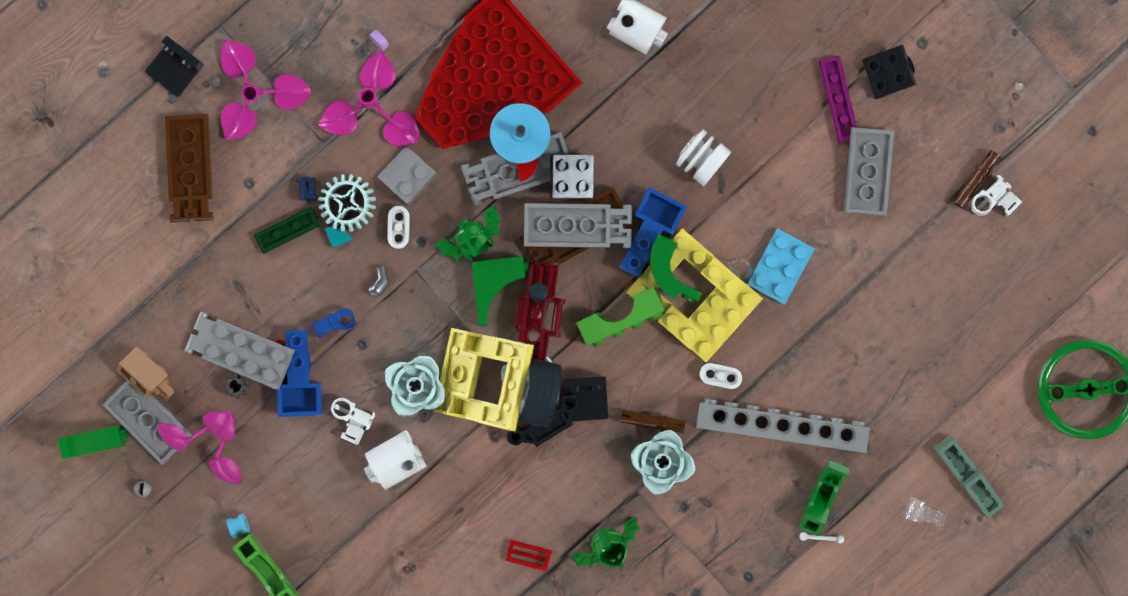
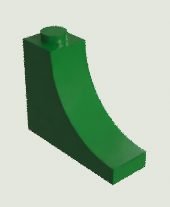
[472,256,529,326]
[58,425,128,459]

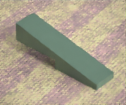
[933,435,1005,518]

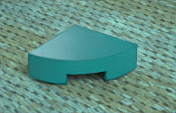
[325,227,353,248]

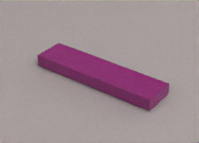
[818,55,857,143]

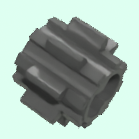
[223,373,251,399]

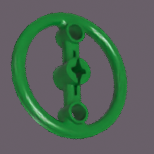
[1038,340,1128,439]

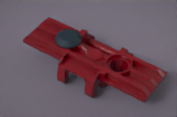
[514,262,566,362]

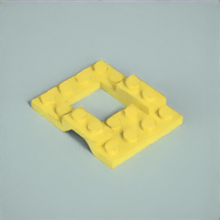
[626,228,763,363]
[433,328,534,431]

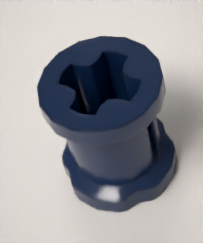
[296,177,317,201]

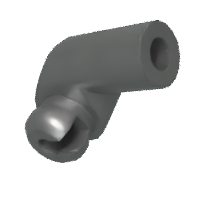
[368,266,389,297]

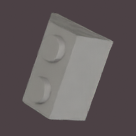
[378,146,437,206]

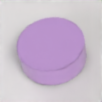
[369,30,389,51]

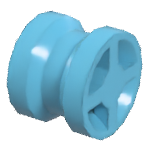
[226,514,250,539]

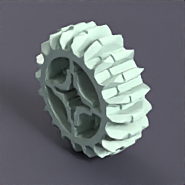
[318,174,376,232]

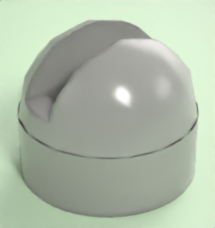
[134,480,152,498]

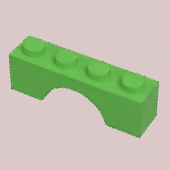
[576,285,667,347]
[232,533,300,596]

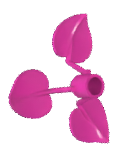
[221,40,311,140]
[318,51,419,146]
[157,411,242,484]

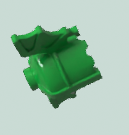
[434,206,502,261]
[571,517,640,569]

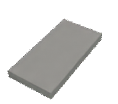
[844,127,894,216]
[102,381,193,465]

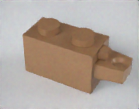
[116,346,175,401]

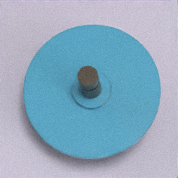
[490,103,550,163]

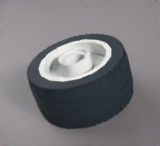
[518,359,562,427]

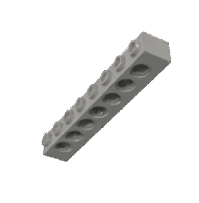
[695,399,870,453]

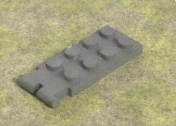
[461,132,569,207]
[524,203,632,248]
[184,311,295,390]

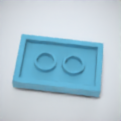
[747,228,815,305]

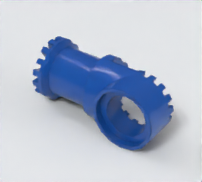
[311,308,356,339]

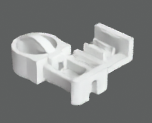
[971,175,1022,217]
[331,398,375,446]

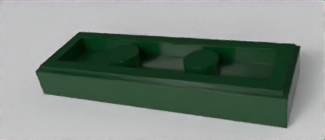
[254,207,321,254]

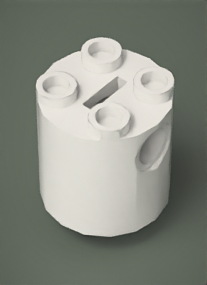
[607,0,668,55]
[364,430,427,490]

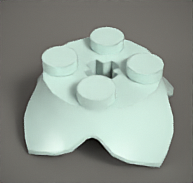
[385,356,445,415]
[631,430,695,494]

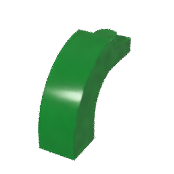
[650,233,702,302]
[798,460,849,536]

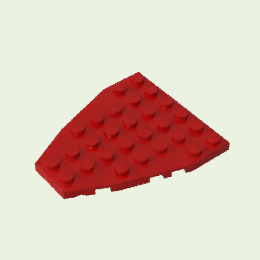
[414,0,582,149]

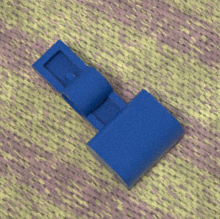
[620,187,687,278]
[277,330,323,417]

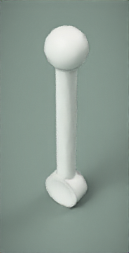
[799,532,844,544]

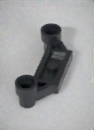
[507,393,578,447]

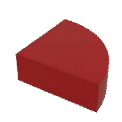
[517,158,538,182]

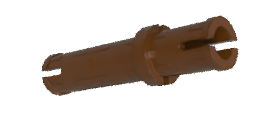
[953,150,1002,209]
[621,410,686,434]

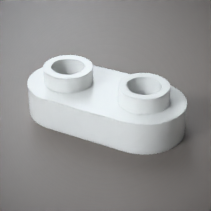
[387,206,410,249]
[699,363,742,389]

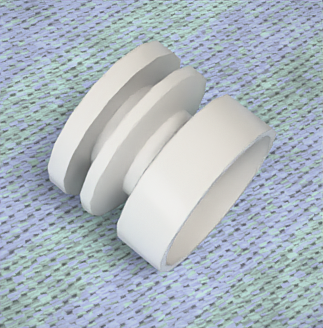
[676,129,731,187]

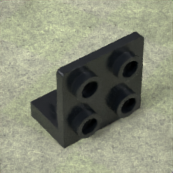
[145,35,204,97]
[563,376,609,422]

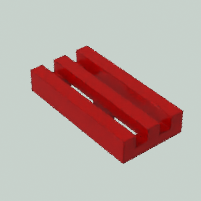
[505,540,552,572]

